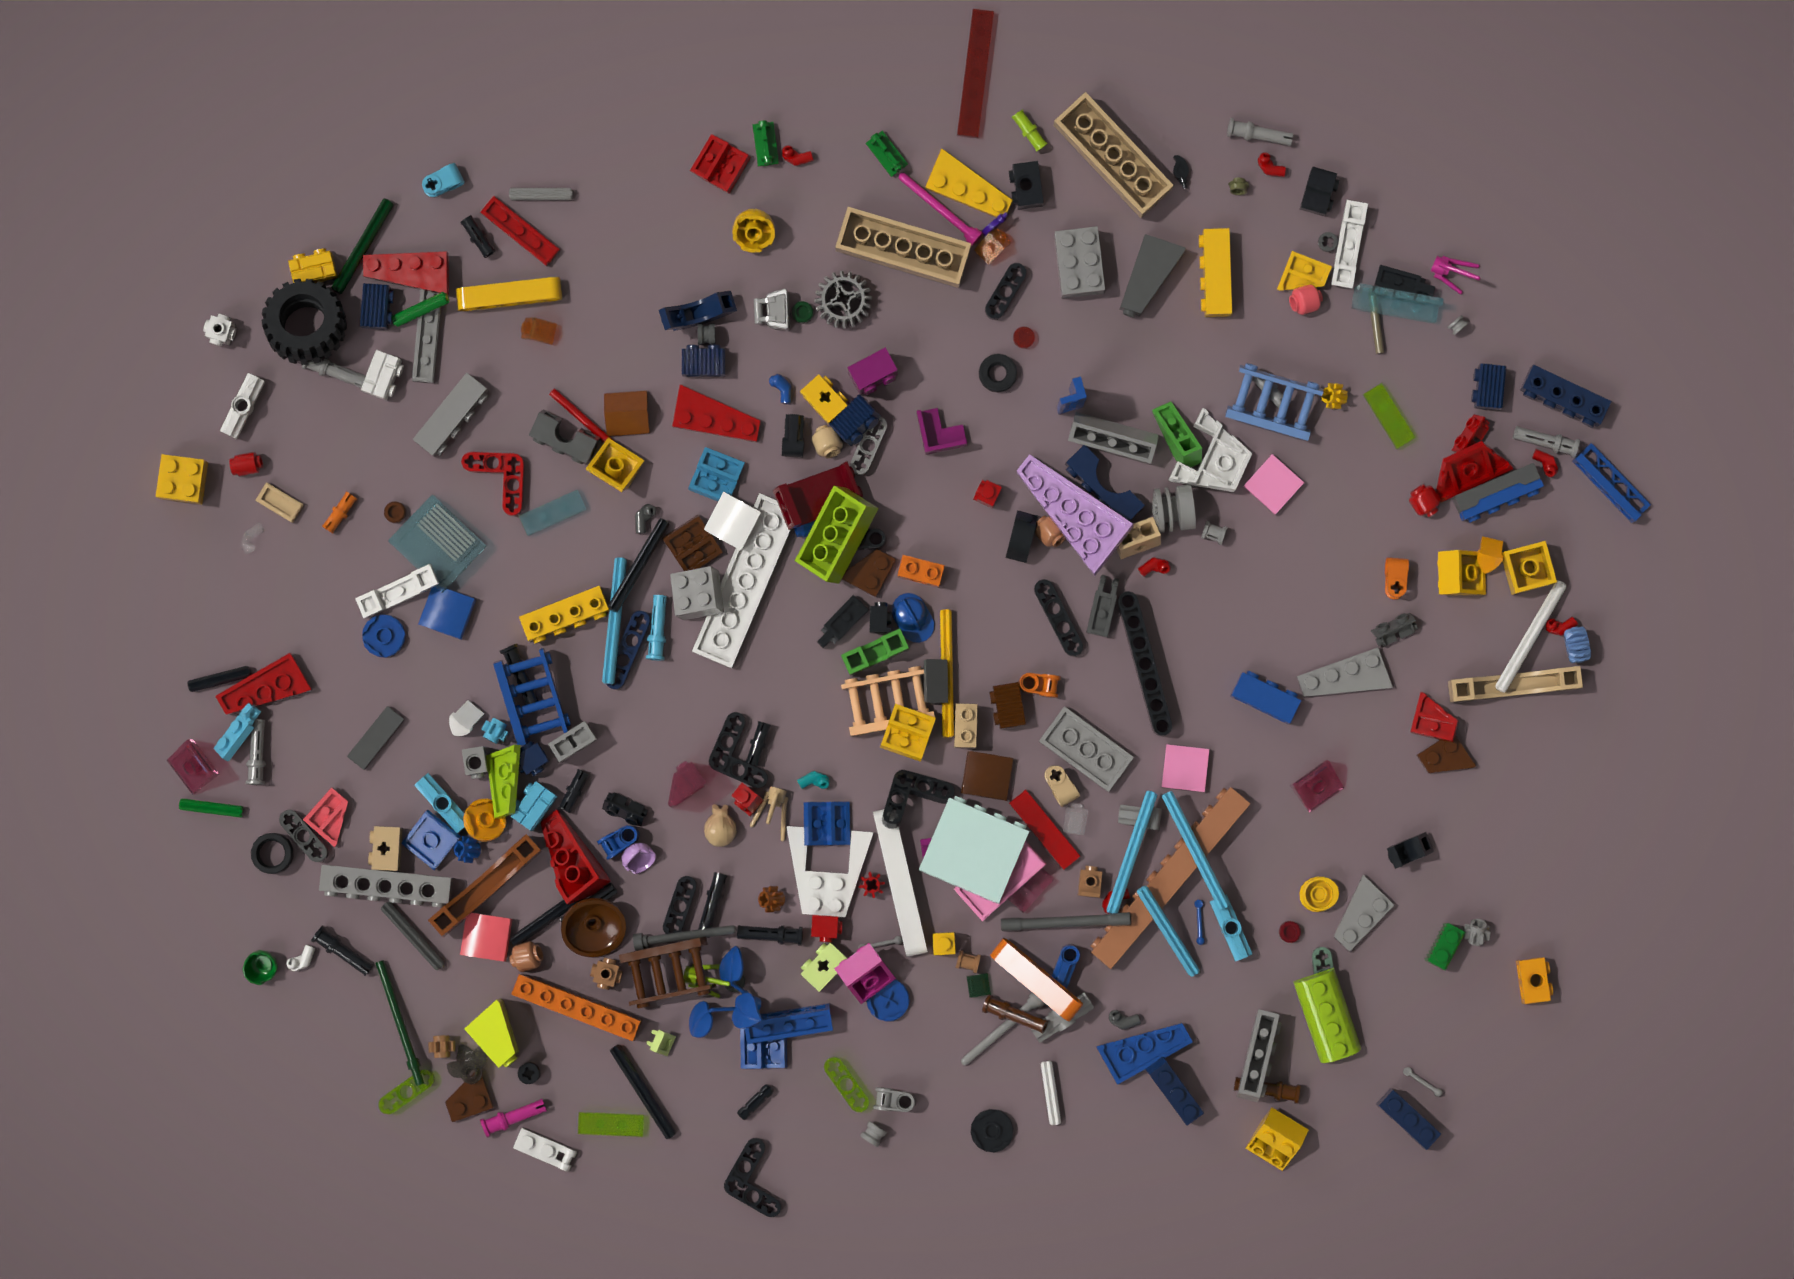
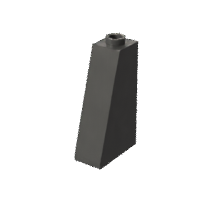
[1119,234,1186,318]

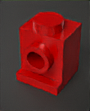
[973,480,1002,508]
[731,782,764,817]

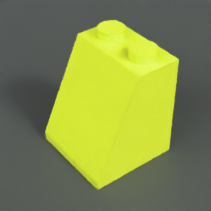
[464,998,519,1068]

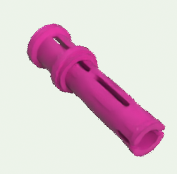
[480,1099,547,1138]

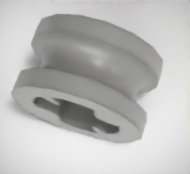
[1447,315,1469,335]

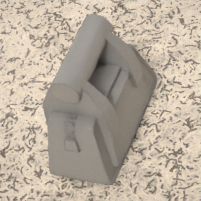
[754,289,790,331]

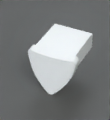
[449,700,484,736]

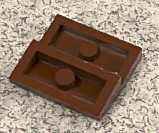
[662,515,723,571]
[961,751,1013,801]

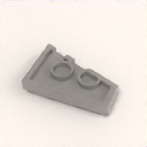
[1333,875,1394,952]

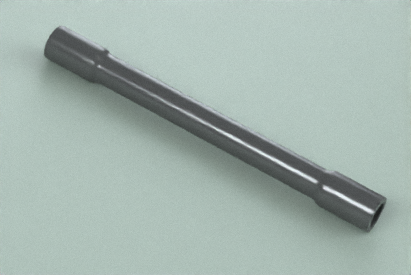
[1001,912,1131,931]

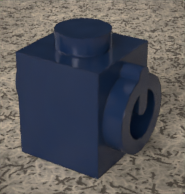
[519,741,550,776]

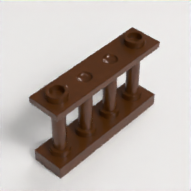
[619,936,717,1009]

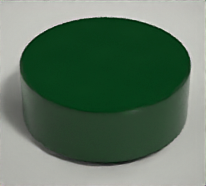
[792,301,813,324]

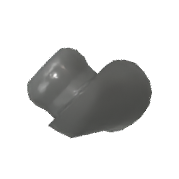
[635,504,656,534]
[1109,1010,1141,1030]

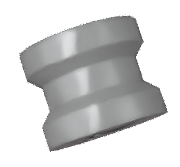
[860,1121,887,1147]

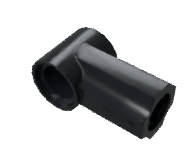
[782,414,804,458]

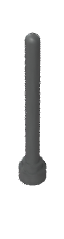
[633,925,737,951]

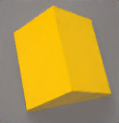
[586,438,644,492]

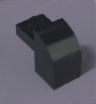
[1005,510,1038,563]
[1387,832,1434,869]

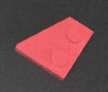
[303,787,348,847]

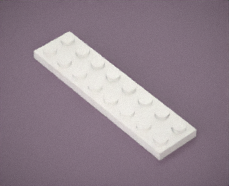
[692,493,791,668]

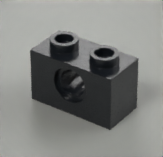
[1009,161,1044,210]

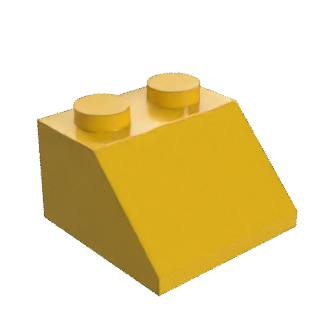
[1437,550,1486,595]

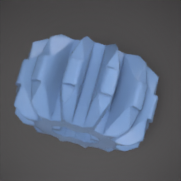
[1564,627,1591,663]

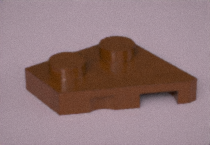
[841,549,896,597]
[1416,735,1476,773]

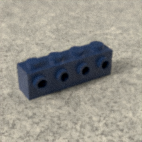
[1520,364,1612,428]

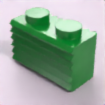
[1424,923,1466,971]

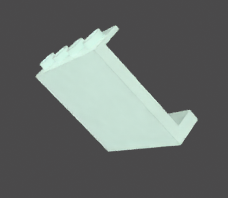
[919,796,1029,904]

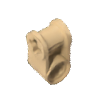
[1044,766,1080,807]

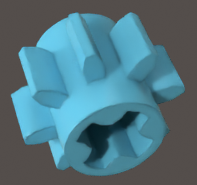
[482,718,509,744]

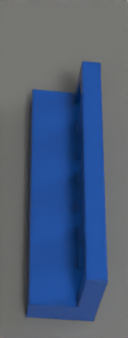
[1057,376,1087,415]
[1572,443,1651,523]
[745,1003,833,1044]

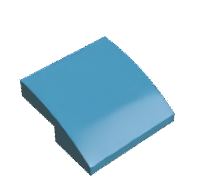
[688,447,745,501]

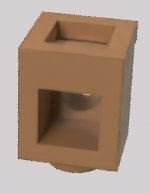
[1077,866,1102,898]

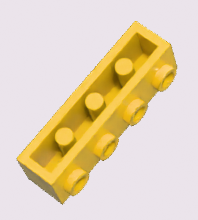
[519,586,609,644]

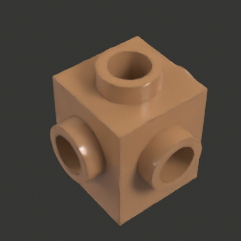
[590,957,623,990]

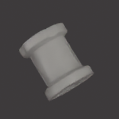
[1201,521,1227,545]

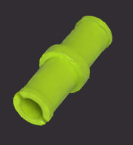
[1011,109,1048,152]

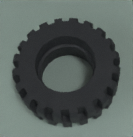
[261,279,347,365]

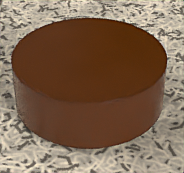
[384,501,406,523]

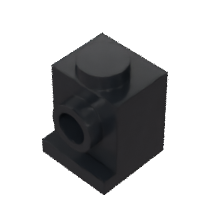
[869,602,892,634]

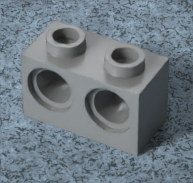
[548,721,598,762]

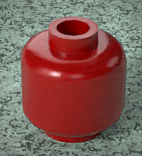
[1409,484,1441,517]

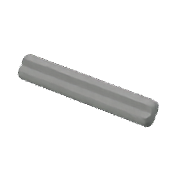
[509,188,573,200]

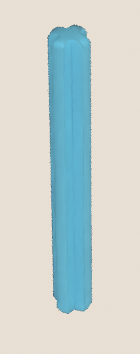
[1137,885,1200,977]

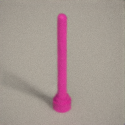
[898,173,983,246]

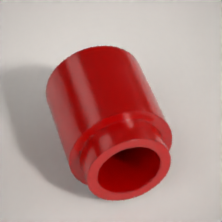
[229,452,263,476]

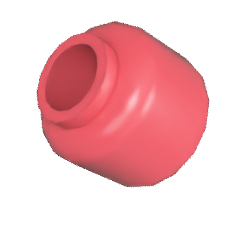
[1289,285,1323,315]

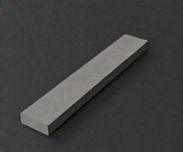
[412,289,441,383]

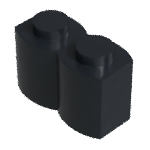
[1300,166,1340,216]

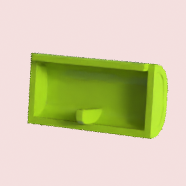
[1293,968,1361,1063]

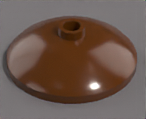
[561,898,626,957]

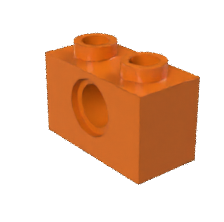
[897,555,945,588]

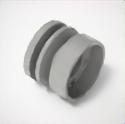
[1152,485,1196,533]

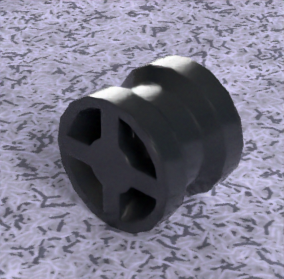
[517,1062,541,1084]

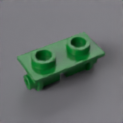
[752,120,779,167]
[865,130,908,177]

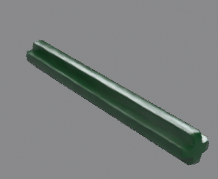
[332,198,394,294]

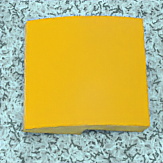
[880,704,936,762]

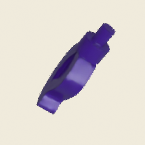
[981,212,1009,237]

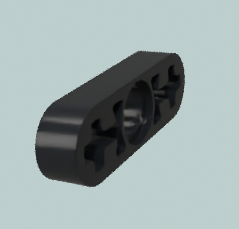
[985,263,1026,320]
[663,876,697,934]

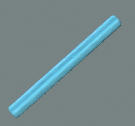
[602,557,627,684]
[1107,790,1157,914]
[1162,791,1230,910]

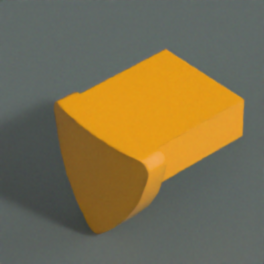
[1477,536,1503,574]

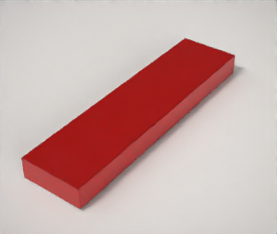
[480,196,560,267]
[1009,789,1080,870]

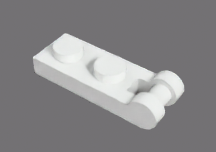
[513,1128,577,1172]

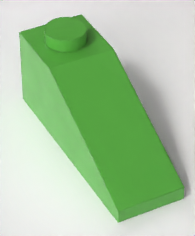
[1152,402,1202,468]

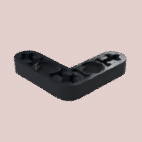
[709,712,768,788]
[882,770,955,829]
[724,1138,781,1217]

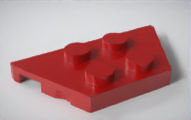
[1436,441,1513,502]

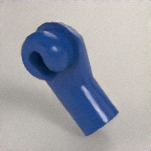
[769,374,791,404]

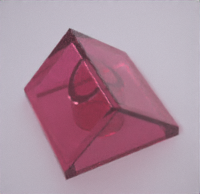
[167,739,219,795]
[1289,760,1344,812]

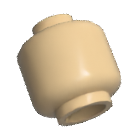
[812,425,843,459]

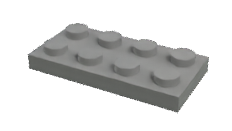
[1039,706,1134,792]

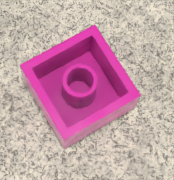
[834,943,896,1004]

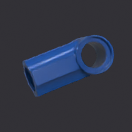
[1052,944,1080,988]

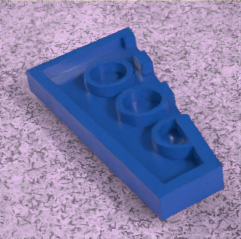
[1096,1023,1193,1085]

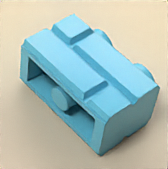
[511,781,558,832]

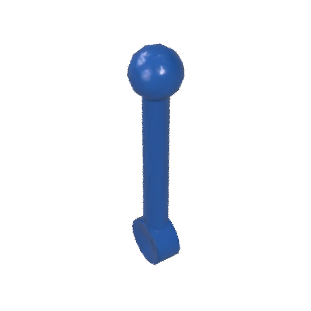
[1194,900,1205,945]

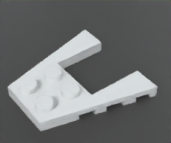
[787,826,873,917]

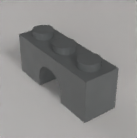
[529,409,601,464]

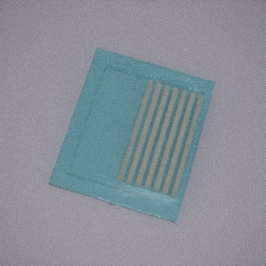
[388,494,487,593]

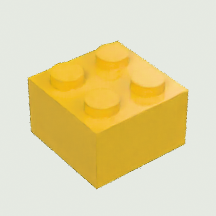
[155,454,208,505]
[1502,541,1557,595]

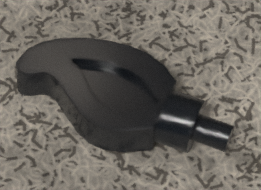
[1173,155,1189,189]

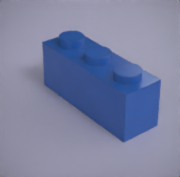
[1230,671,1301,724]

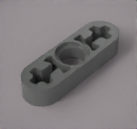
[279,810,328,862]

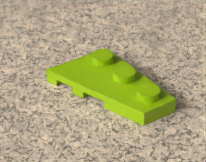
[486,745,521,819]

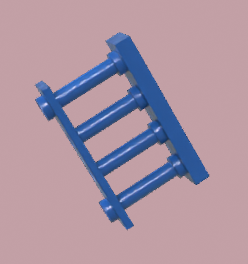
[493,647,571,745]

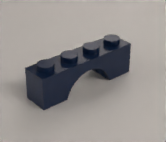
[1065,445,1145,521]

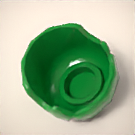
[242,950,278,985]

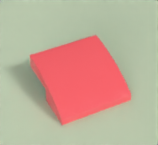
[460,913,513,962]

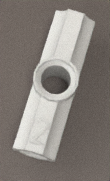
[220,373,265,439]

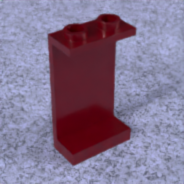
[773,462,863,530]

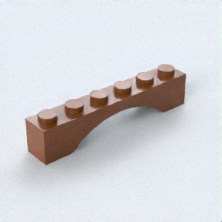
[428,834,542,938]

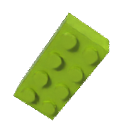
[795,485,879,584]

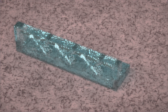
[1351,283,1444,324]

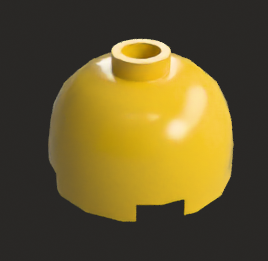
[732,209,775,253]

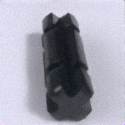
[737,1084,774,1120]

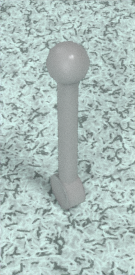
[858,936,902,949]
[1403,1067,1443,1097]

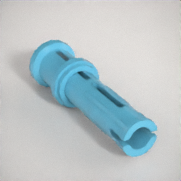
[645,595,667,661]

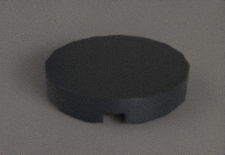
[970,1109,1014,1153]

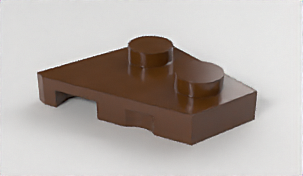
[445,1068,494,1122]

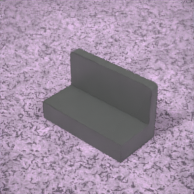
[924,659,948,704]

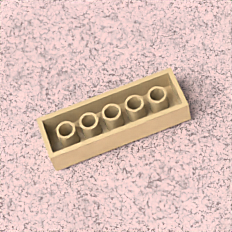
[1053,92,1174,218]
[835,207,971,288]

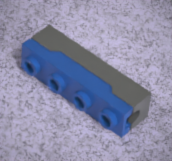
[1452,463,1544,523]

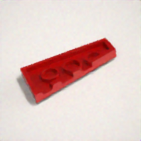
[363,251,449,295]
[672,385,761,442]

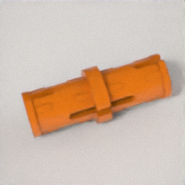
[322,491,358,534]

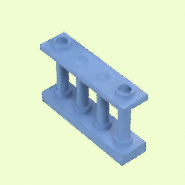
[1225,363,1323,441]

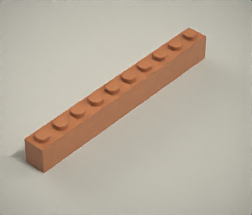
[1090,787,1250,969]

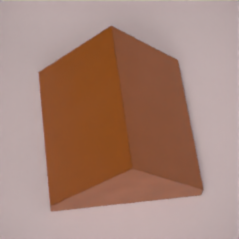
[604,391,650,436]

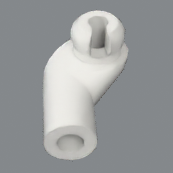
[286,945,316,971]

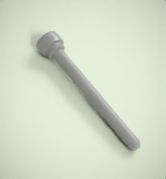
[961,992,1046,1066]

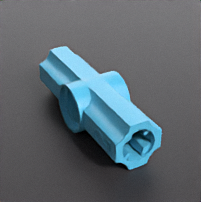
[414,773,465,833]
[1210,894,1252,962]

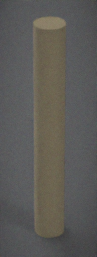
[1367,289,1384,354]

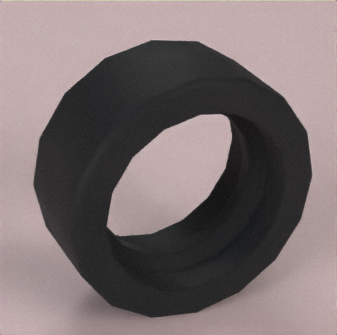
[251,833,294,874]

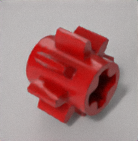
[858,872,885,898]

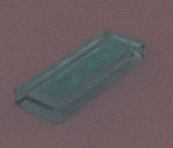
[519,490,587,536]

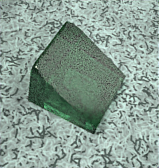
[966,973,991,998]

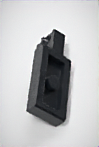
[1374,265,1435,298]
[817,595,869,648]

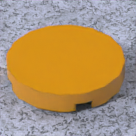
[463,798,507,842]

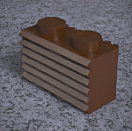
[989,682,1026,729]

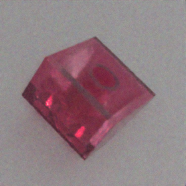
[668,761,708,808]

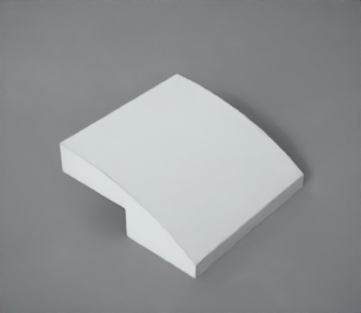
[704,492,761,550]

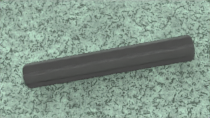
[381,902,445,970]

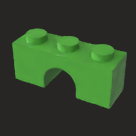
[841,628,909,676]

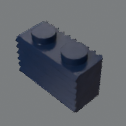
[360,283,394,330]
[682,345,726,377]
[1471,363,1506,411]
[829,394,881,446]

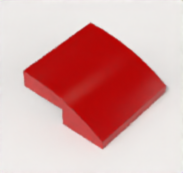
[690,134,751,194]

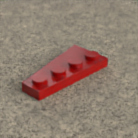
[215,653,312,715]

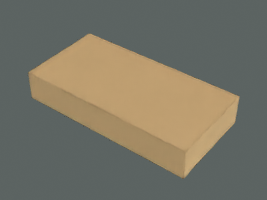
[255,482,304,523]

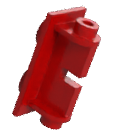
[1452,414,1490,452]

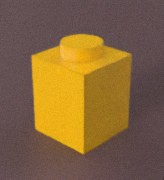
[932,932,955,955]

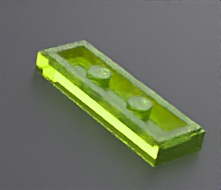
[1363,383,1416,450]
[578,1112,644,1137]

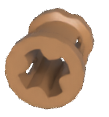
[956,950,981,974]

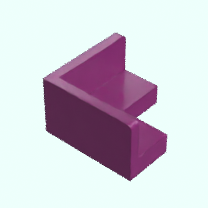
[916,408,968,455]

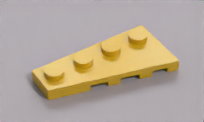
[925,148,1012,218]

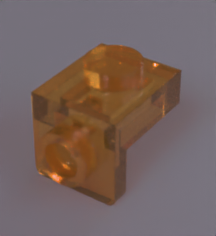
[974,228,1011,265]
[521,317,557,345]

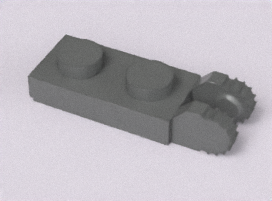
[1086,575,1119,638]

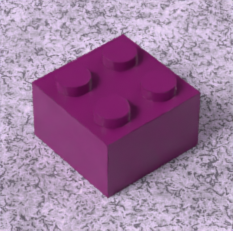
[847,347,898,396]

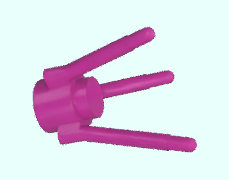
[1431,256,1480,294]

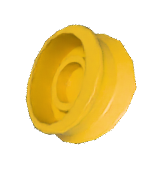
[1299,876,1339,912]

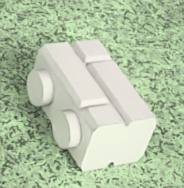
[361,350,404,401]

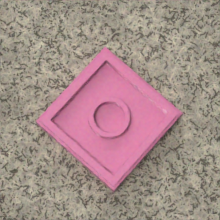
[1243,454,1304,515]
[1161,744,1209,792]

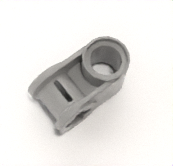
[873,1087,916,1112]

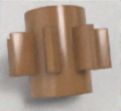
[428,1035,455,1058]

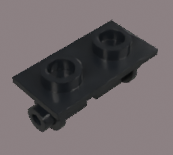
[602,792,648,827]

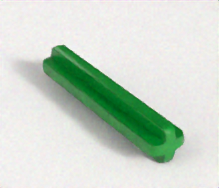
[392,292,450,327]
[179,798,243,817]

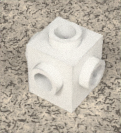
[203,314,236,346]

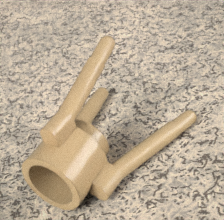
[750,787,788,841]

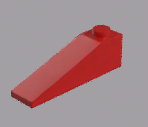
[541,810,611,905]

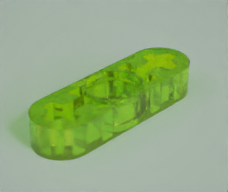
[824,1057,869,1112]
[378,1069,435,1114]

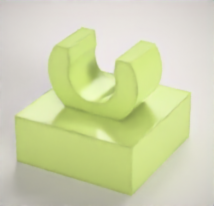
[647,1030,676,1056]

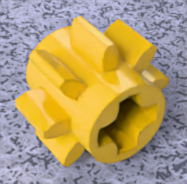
[1321,383,1348,409]

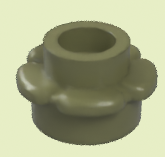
[1228,177,1249,195]

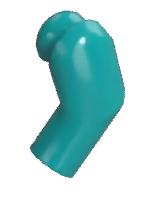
[797,771,830,789]

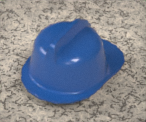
[892,593,934,643]

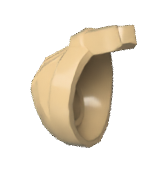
[704,804,737,847]

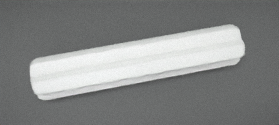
[1041,1061,1061,1125]

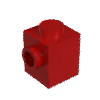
[811,915,843,942]

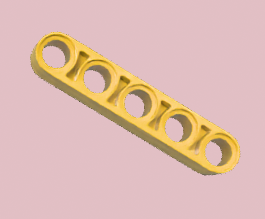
[456,277,562,311]

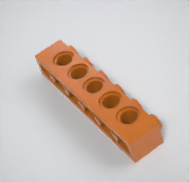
[511,974,642,1041]

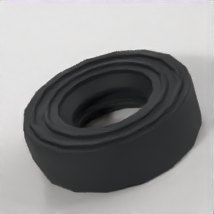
[979,354,1017,393]

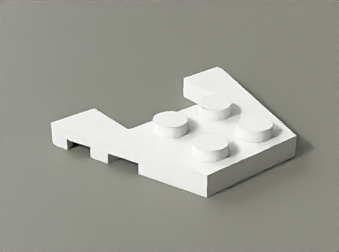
[1168,408,1252,492]

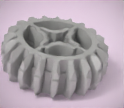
[814,270,872,329]

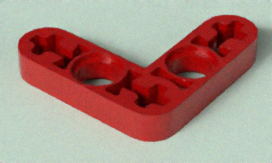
[461,452,524,516]

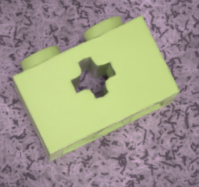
[801,942,848,992]

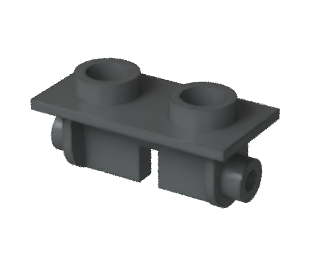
[1371,613,1418,647]

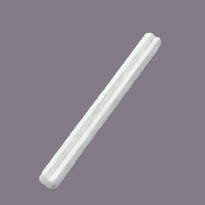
[1495,580,1566,693]

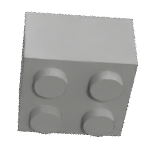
[670,566,724,620]

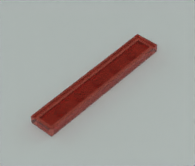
[957,9,994,138]

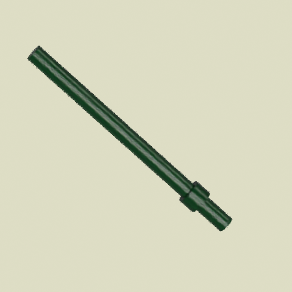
[376,960,424,1086]

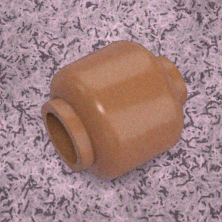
[1035,516,1066,548]
[509,941,543,972]

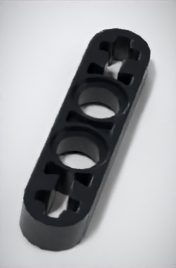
[1034,579,1083,657]

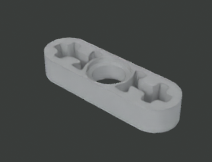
[850,417,887,475]

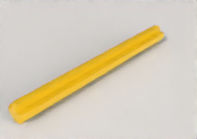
[940,609,954,737]

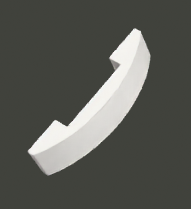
[1331,200,1368,288]
[355,564,439,618]

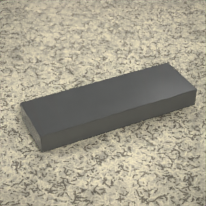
[347,706,405,770]

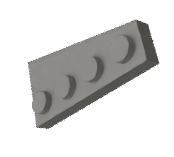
[1297,648,1393,697]

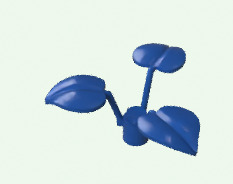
[689,946,763,1038]

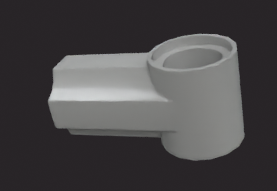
[1118,805,1162,830]

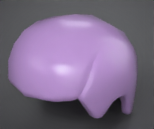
[622,843,656,874]

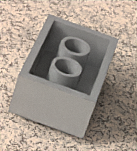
[1054,226,1105,299]

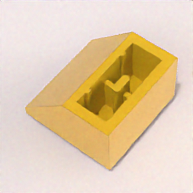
[1245,1107,1309,1171]

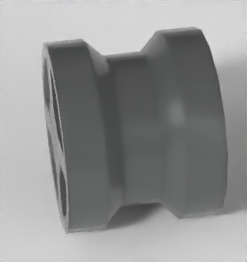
[697,324,716,345]

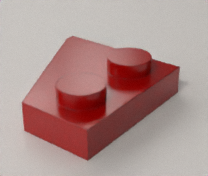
[1410,692,1459,742]

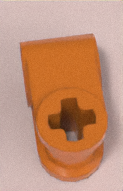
[1385,557,1409,600]
[1018,673,1061,698]

